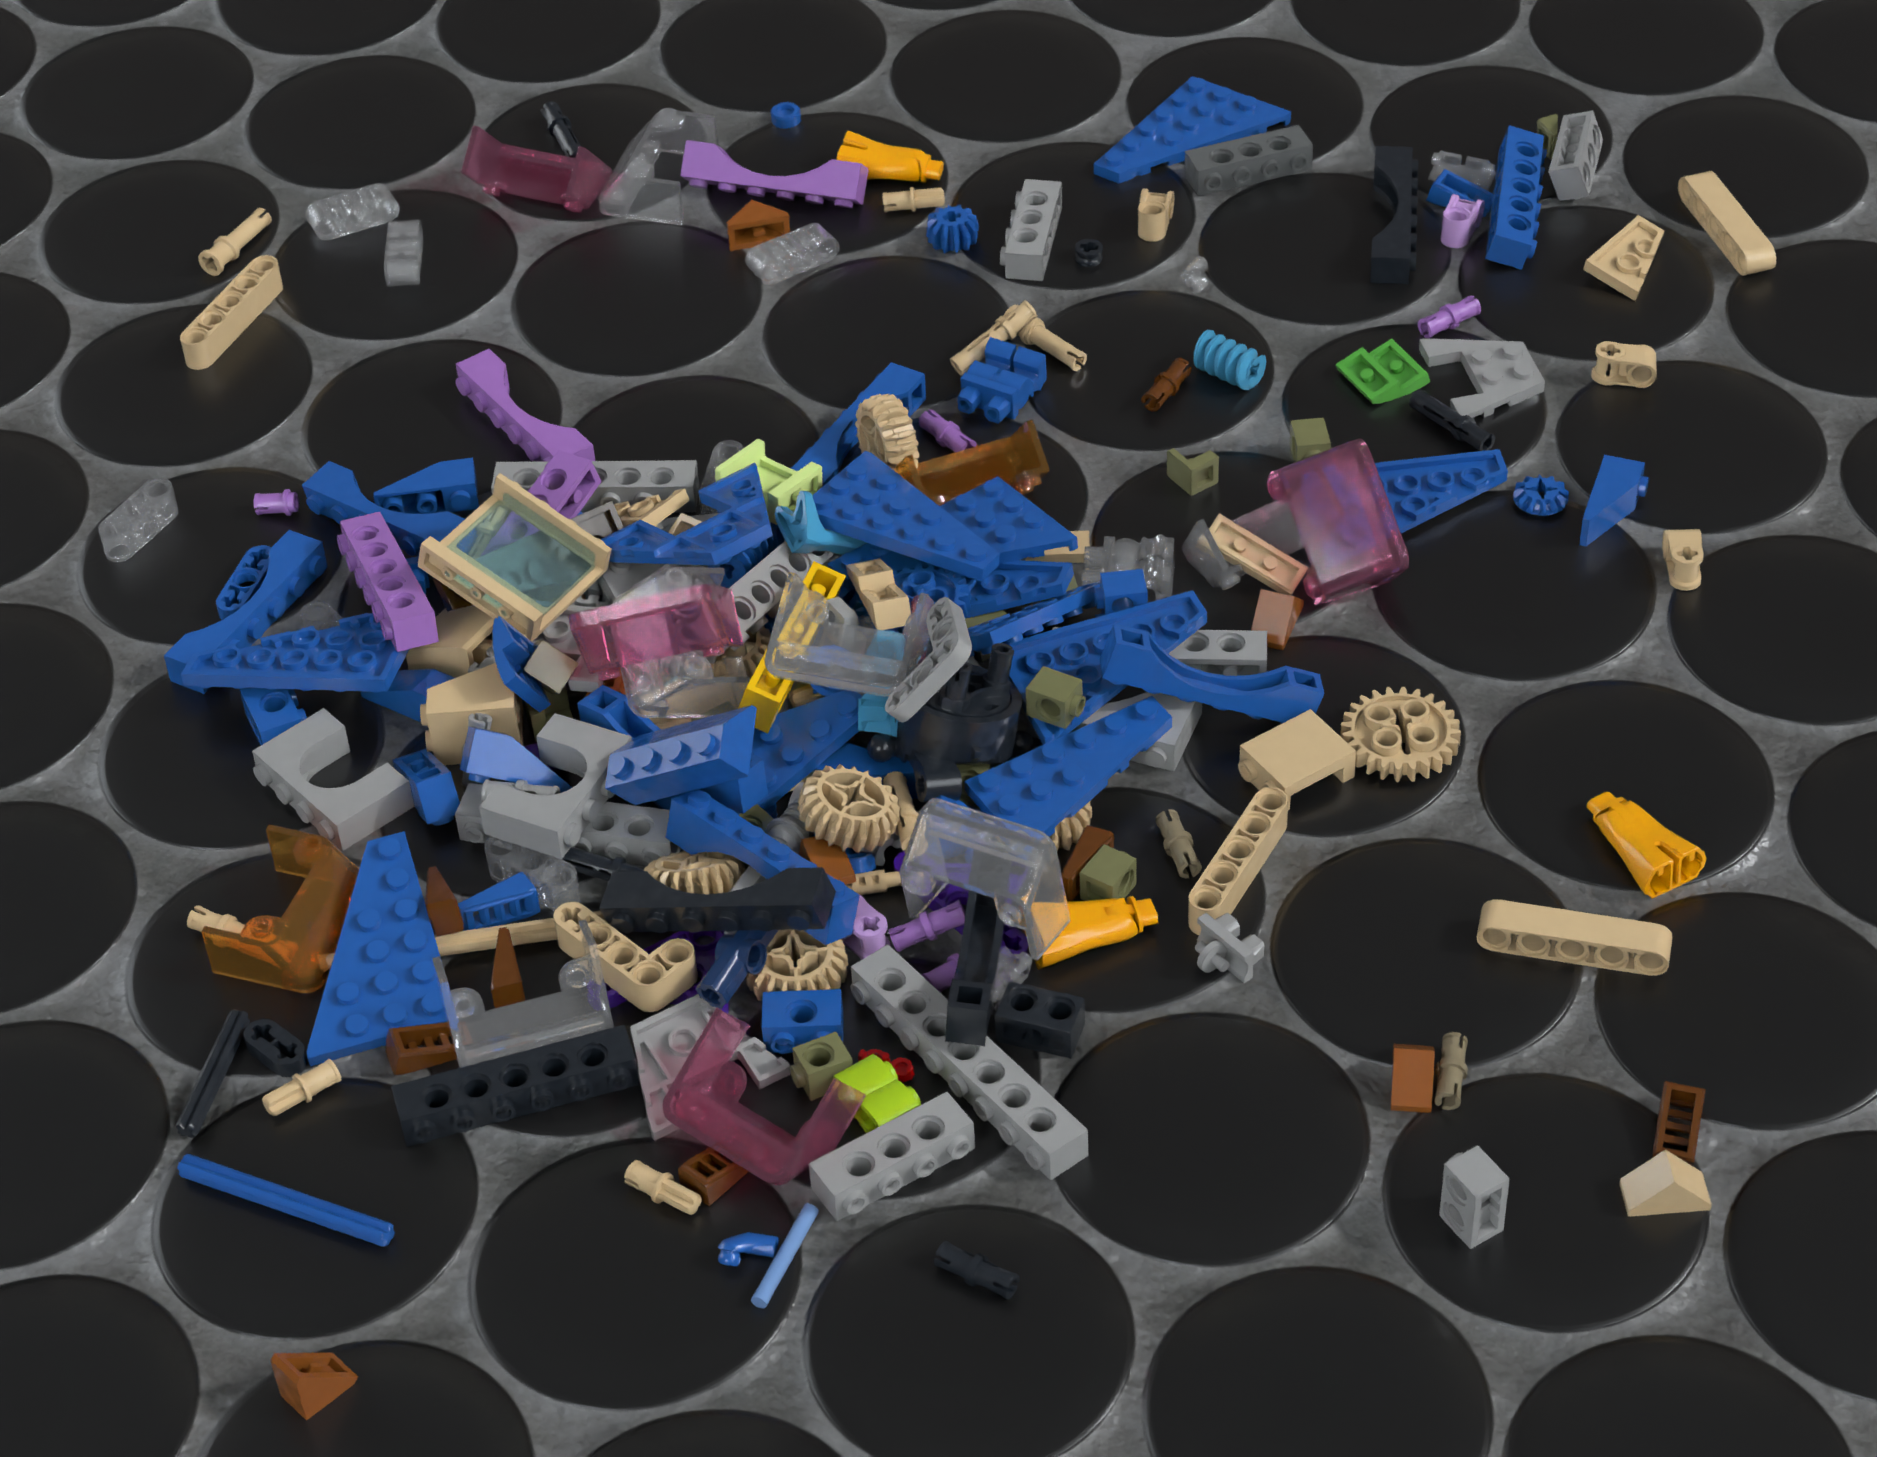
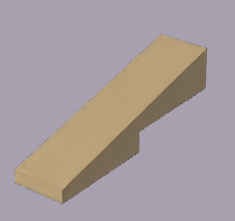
[846,558,913,631]

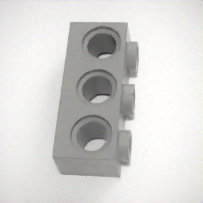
[1548,110,1603,201]

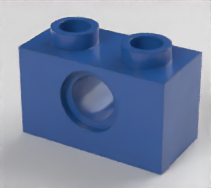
[239,688,307,746]
[762,989,843,1054]

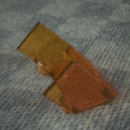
[201,825,359,993]

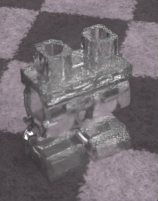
[1082,534,1175,601]

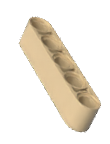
[1678,171,1776,276]
[180,255,283,370]
[1188,787,1288,935]
[1476,900,1673,976]

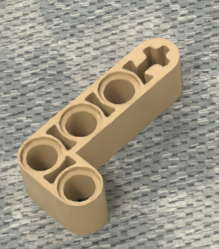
[553,902,698,1012]

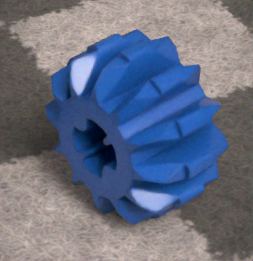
[926,205,979,253]

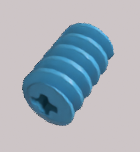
[1194,330,1266,390]

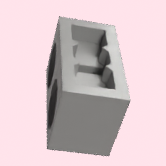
[1439,1145,1509,1249]

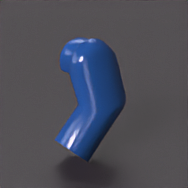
[718,1232,779,1266]

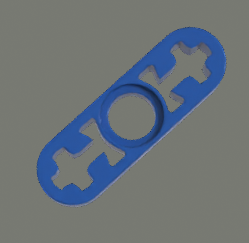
[216,545,271,620]

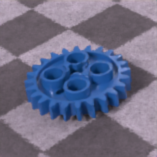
[856,563,972,647]

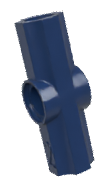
[696,930,778,1009]

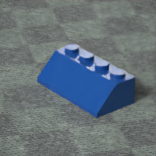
[605,705,757,805]

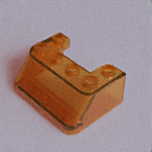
[893,419,1050,506]

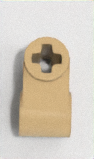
[1138,189,1174,242]
[1591,341,1657,388]
[1662,529,1704,591]

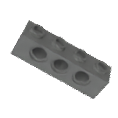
[1185,125,1313,196]

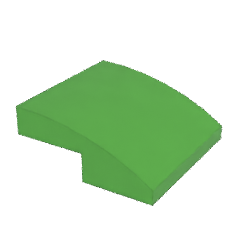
[1336,338,1430,404]

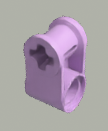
[1441,194,1485,248]
[842,895,891,960]

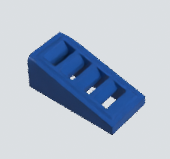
[1426,169,1493,217]
[458,872,540,931]

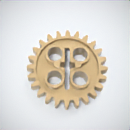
[1340,687,1461,782]

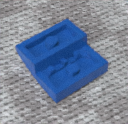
[493,616,551,713]

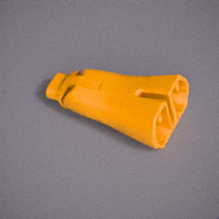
[836,131,944,183]
[1587,791,1707,899]
[1020,896,1158,970]

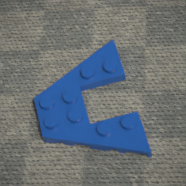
[601,463,773,565]

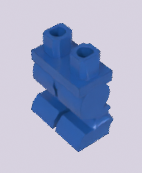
[957,337,1047,424]

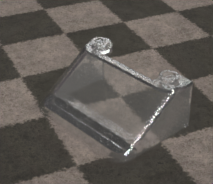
[765,572,934,697]

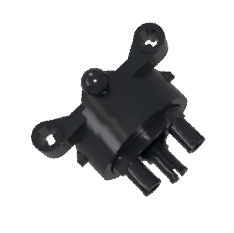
[867,635,1034,802]

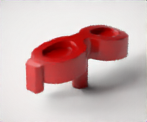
[858,1049,915,1082]

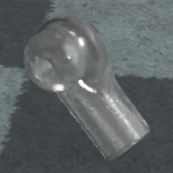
[1181,256,1208,293]

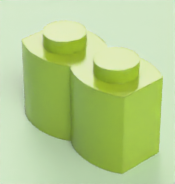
[833,1054,921,1133]

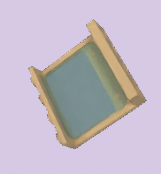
[417,473,612,642]

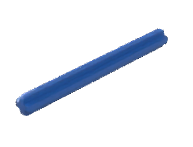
[177,1154,395,1247]

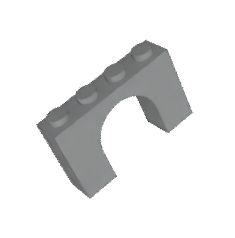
[252,708,414,851]
[479,713,632,859]

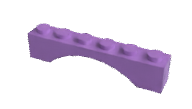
[680,140,869,208]
[455,349,595,462]

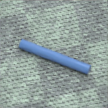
[751,1203,819,1308]

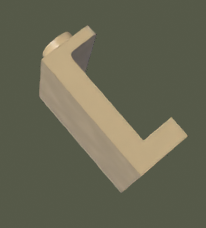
[1238,709,1356,810]

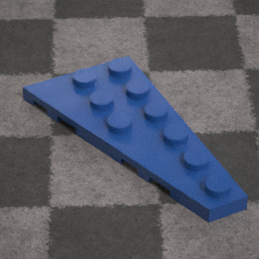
[907,581,1100,665]
[964,696,1172,860]

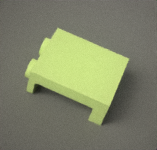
[715,439,823,525]

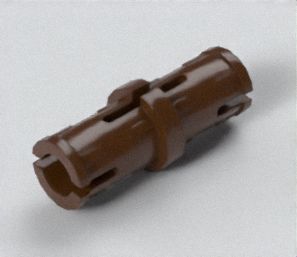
[1141,358,1192,412]

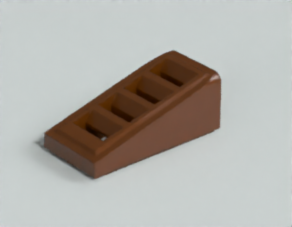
[1060,825,1114,901]
[425,866,464,937]
[490,927,526,1013]
[385,1020,475,1075]
[1652,1081,1706,1166]
[678,1132,766,1206]

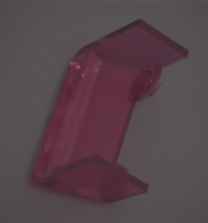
[461,125,612,213]
[568,584,744,681]
[662,1008,866,1185]

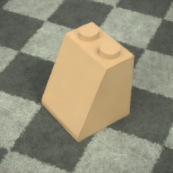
[406,606,494,678]
[420,663,524,765]

